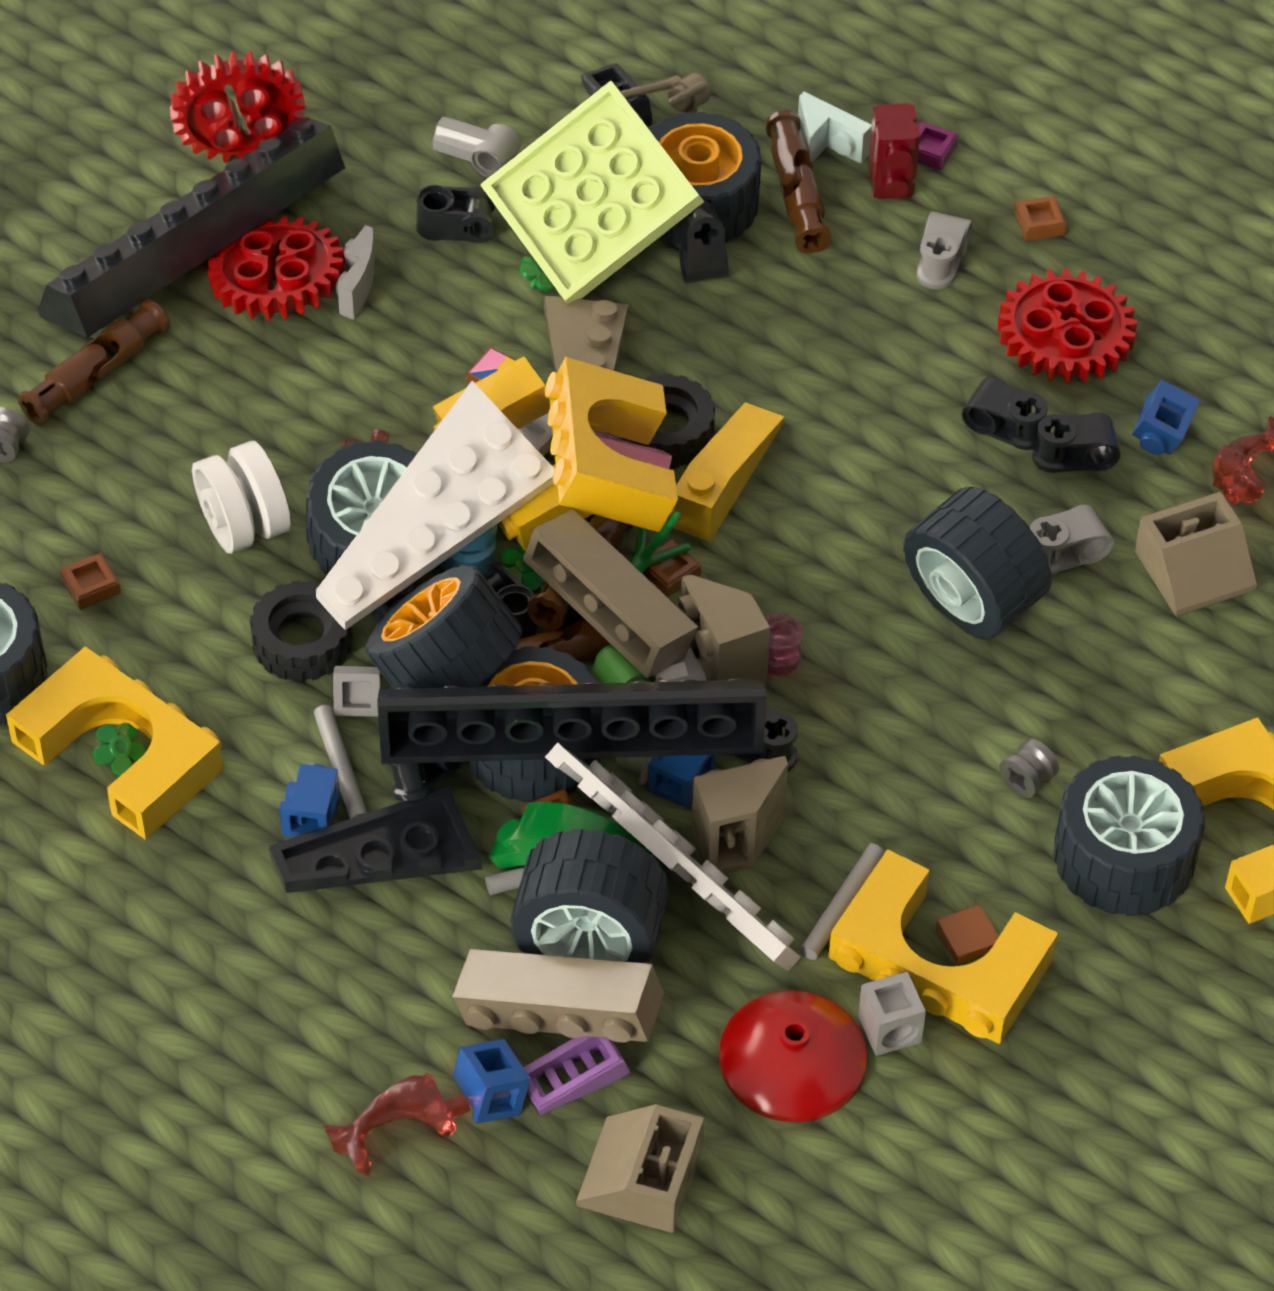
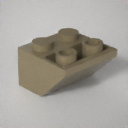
[1135,491,1257,616]
[677,574,770,684]
[691,756,788,873]
[576,1104,704,1233]

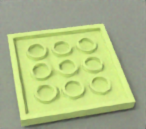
[480,81,704,303]

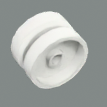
[192,441,291,554]

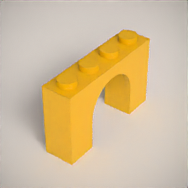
[433,356,592,552]
[545,357,678,532]
[6,646,224,840]
[1159,717,1274,924]
[829,849,1058,1044]

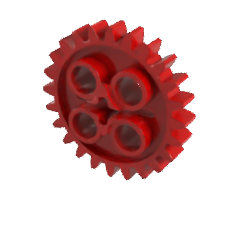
[170,51,306,163]
[207,215,345,321]
[997,268,1137,384]

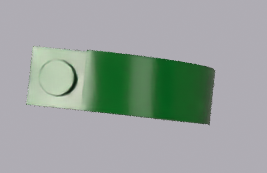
[488,802,665,869]

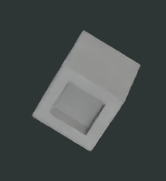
[858,971,926,1056]

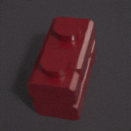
[868,103,920,199]

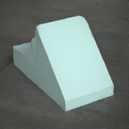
[798,92,872,164]

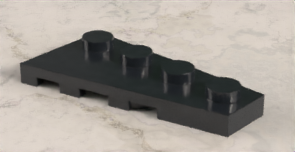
[269,787,482,893]

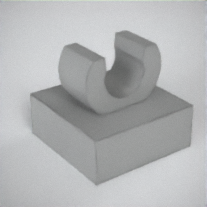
[333,666,381,717]

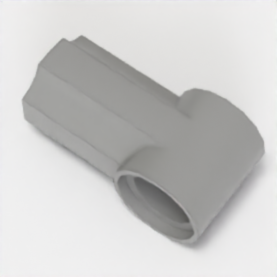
[432,116,521,178]

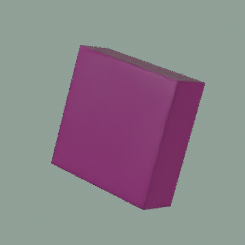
[918,121,959,170]

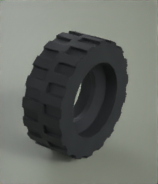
[621,374,715,469]
[250,580,353,682]

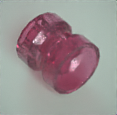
[765,614,803,677]

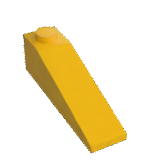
[671,402,784,542]

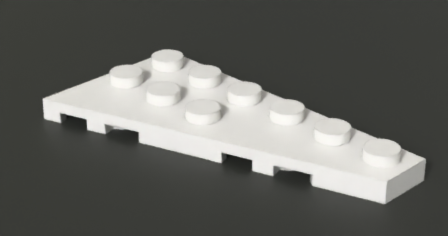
[316,381,555,630]
[545,743,801,972]

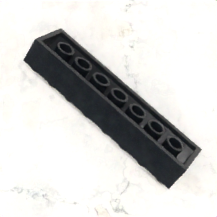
[38,117,345,338]
[377,678,767,764]

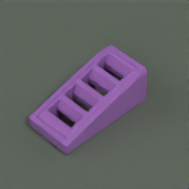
[524,1036,630,1115]

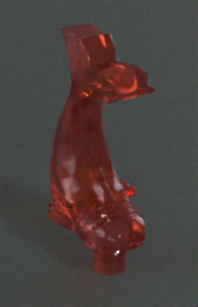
[1212,416,1274,504]
[323,1073,471,1176]

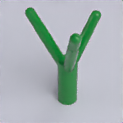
[629,511,691,574]

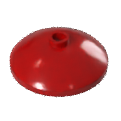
[719,990,867,1122]

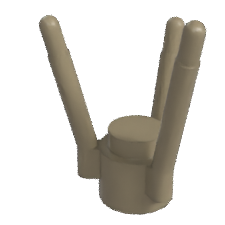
[620,73,711,113]

